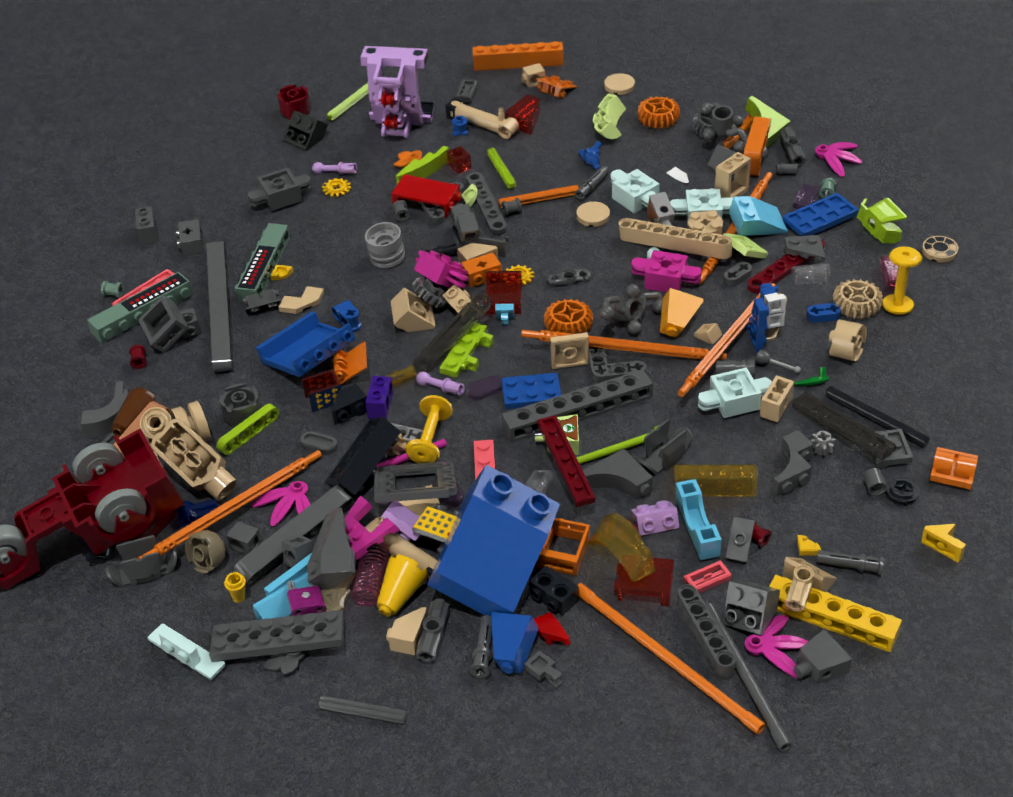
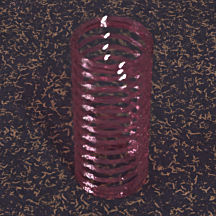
[351,542,390,606]

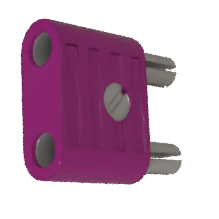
[287,580,326,616]

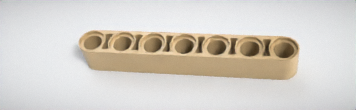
[618,218,732,259]

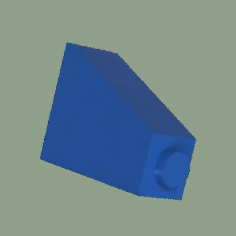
[491,612,539,674]

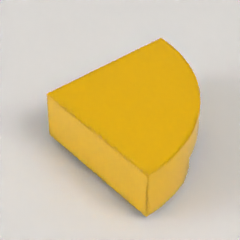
[270,265,293,280]
[797,535,821,556]

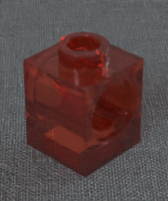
[447,146,471,174]

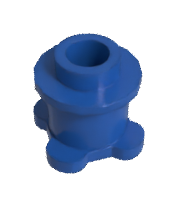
[452,116,468,136]

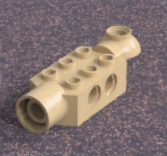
[140,407,237,501]

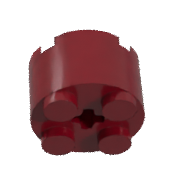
[277,85,310,120]

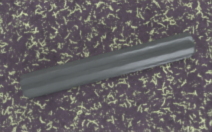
[319,695,407,724]

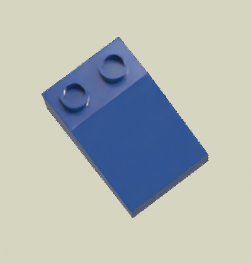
[427,465,560,616]

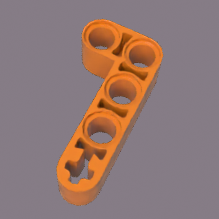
[743,116,771,177]

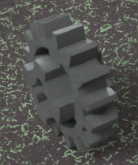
[412,276,447,308]

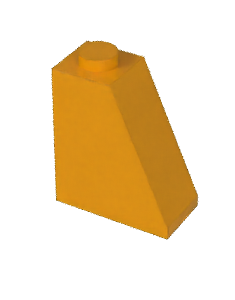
[660,288,703,338]

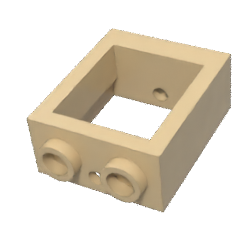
[715,152,751,198]

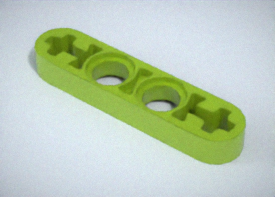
[216,404,279,455]

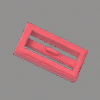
[684,560,732,593]

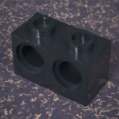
[529,566,579,616]

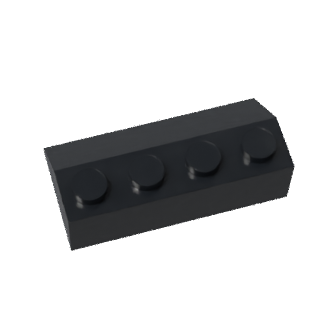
[325,417,401,496]

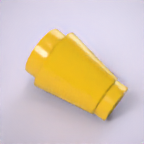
[224,572,246,603]

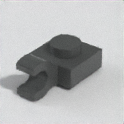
[524,650,563,689]

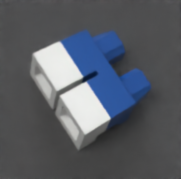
[760,283,786,329]

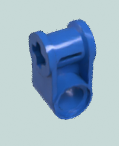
[332,300,362,332]

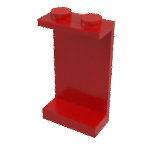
[391,174,462,218]

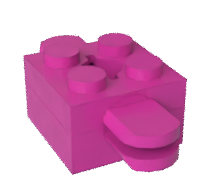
[414,250,469,288]
[631,250,701,292]

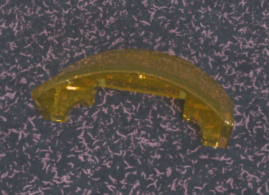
[588,513,655,582]

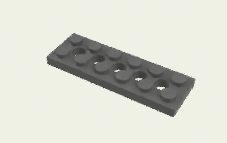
[209,610,344,662]

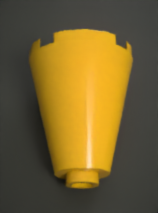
[377,554,428,617]

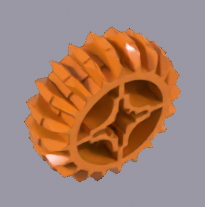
[638,96,680,129]
[544,298,593,334]

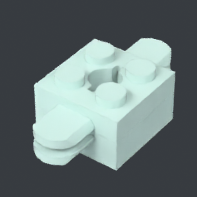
[611,169,660,213]
[670,188,733,227]
[698,367,772,418]

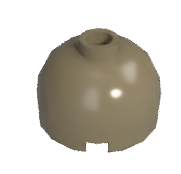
[185,530,225,573]

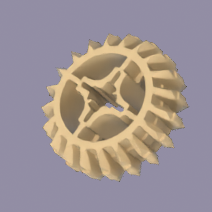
[832,278,883,320]

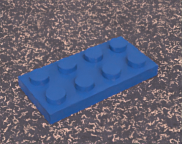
[783,193,859,236]

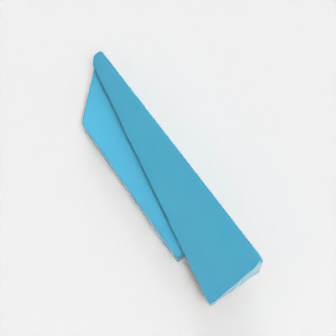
[253,553,312,620]

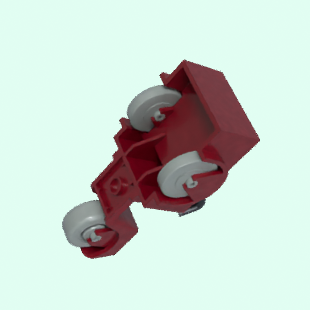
[0,428,184,589]

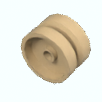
[171,401,212,442]

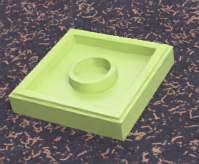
[723,233,768,259]

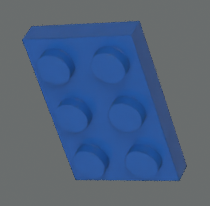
[501,373,561,410]

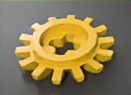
[322,178,351,197]
[503,265,534,286]

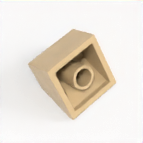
[390,288,436,332]

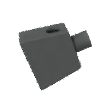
[793,629,852,684]

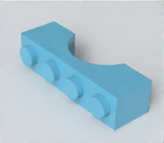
[675,479,721,560]

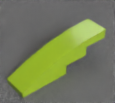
[396,146,450,184]

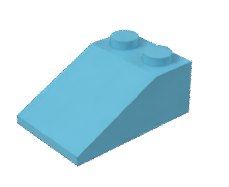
[729,196,788,236]

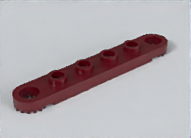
[747,239,825,294]

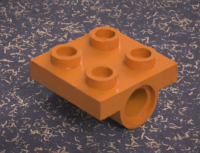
[929,447,978,490]

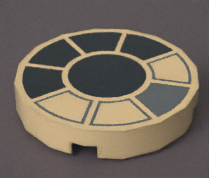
[922,236,959,263]

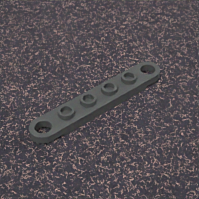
[467,172,507,235]

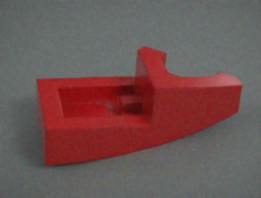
[534,612,571,645]

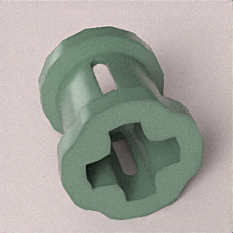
[819,178,837,199]
[101,281,124,298]

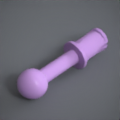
[312,162,358,175]
[416,372,465,395]

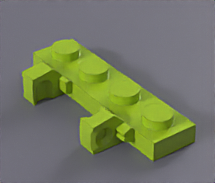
[439,322,494,378]

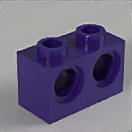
[366,376,394,419]

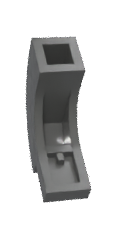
[81,381,129,438]

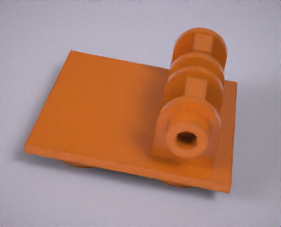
[536,75,578,98]
[333,341,367,385]

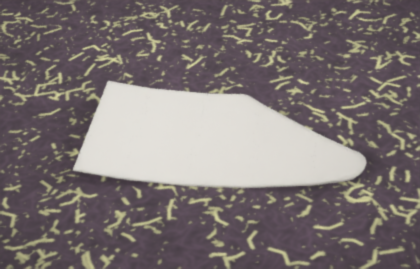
[667,167,689,183]

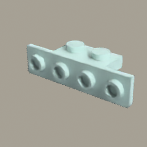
[147,624,226,680]

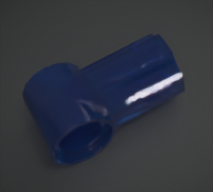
[177,499,218,528]

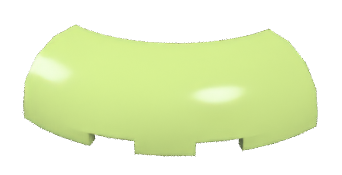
[593,93,626,139]

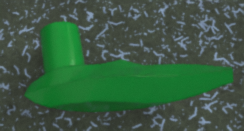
[794,367,830,386]

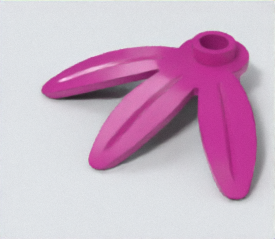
[815,142,862,177]
[251,481,310,526]
[745,615,808,678]

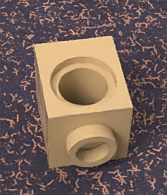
[521,63,545,88]

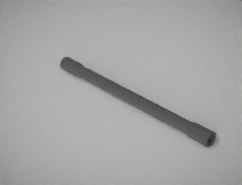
[706,603,792,752]

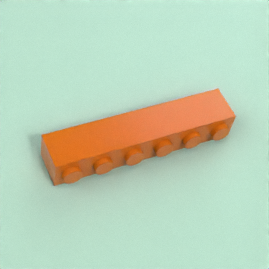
[472,41,564,71]

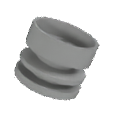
[365,222,406,268]

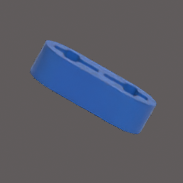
[806,303,841,323]

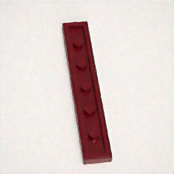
[537,415,596,508]

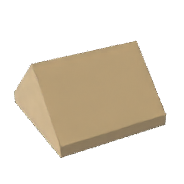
[782,557,837,592]

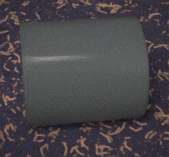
[863,468,887,496]

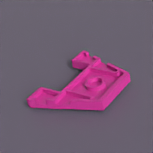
[345,496,399,561]

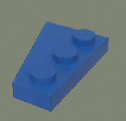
[746,298,769,353]

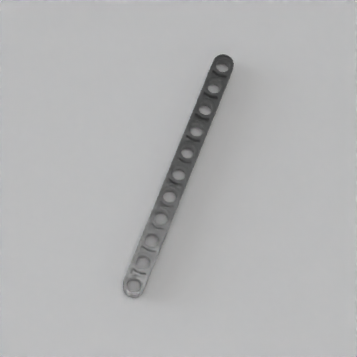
[206,240,233,373]

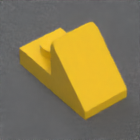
[921,524,966,563]

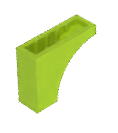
[745,96,790,148]

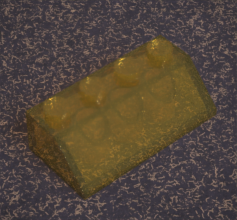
[673,464,758,496]

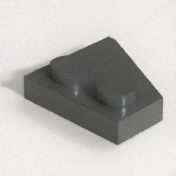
[784,235,825,262]

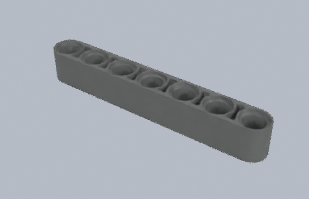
[233,485,353,585]

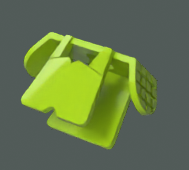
[857,198,907,244]

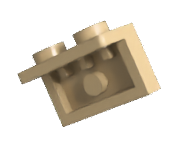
[442,284,482,319]

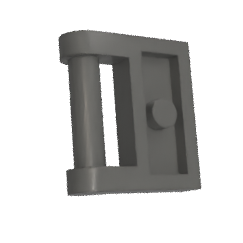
[866,429,913,469]

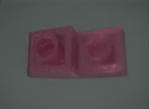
[880,256,898,286]

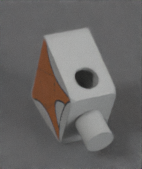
[647,192,675,226]

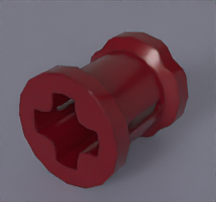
[129,344,147,369]
[752,521,772,547]

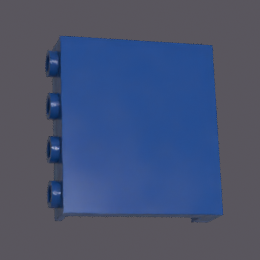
[255,311,356,377]

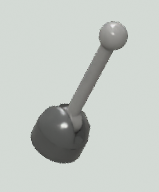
[755,349,801,374]

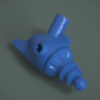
[579,141,603,170]

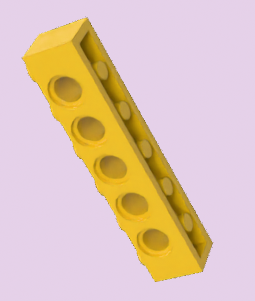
[769,574,902,653]

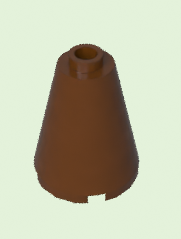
[111,387,160,437]

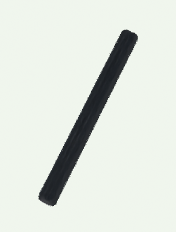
[825,386,930,447]

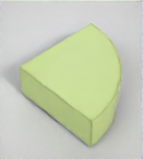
[462,184,477,207]

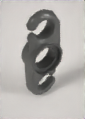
[547,269,591,286]

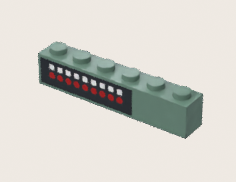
[235,223,290,302]
[87,272,193,343]

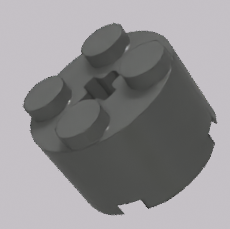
[219,383,261,428]

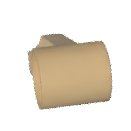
[785,565,814,612]

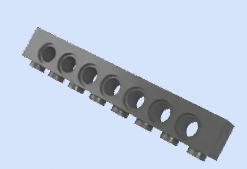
[502,369,653,443]

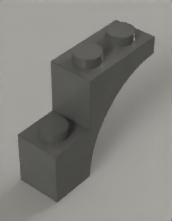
[451,204,479,242]
[772,430,813,496]

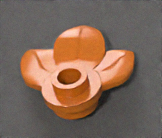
[393,150,422,167]

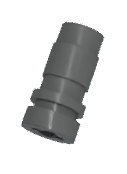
[716,359,755,378]

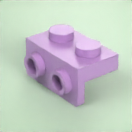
[631,500,679,536]
[381,501,420,541]

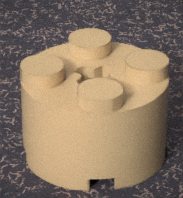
[688,210,723,235]
[829,319,867,361]

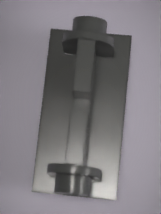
[242,289,281,313]

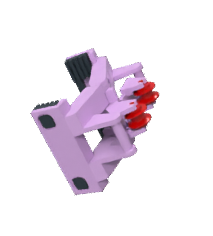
[360,46,435,138]

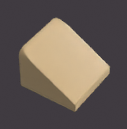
[694,323,722,344]

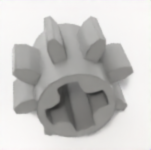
[810,431,836,455]

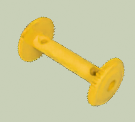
[882,246,922,315]
[405,395,453,463]

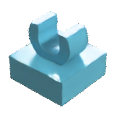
[495,304,514,325]

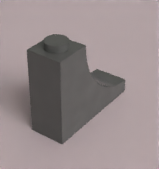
[583,449,653,500]

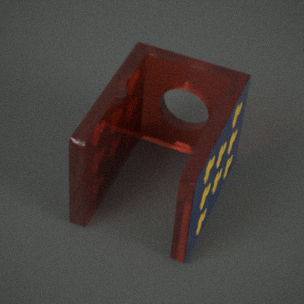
[302,369,342,412]

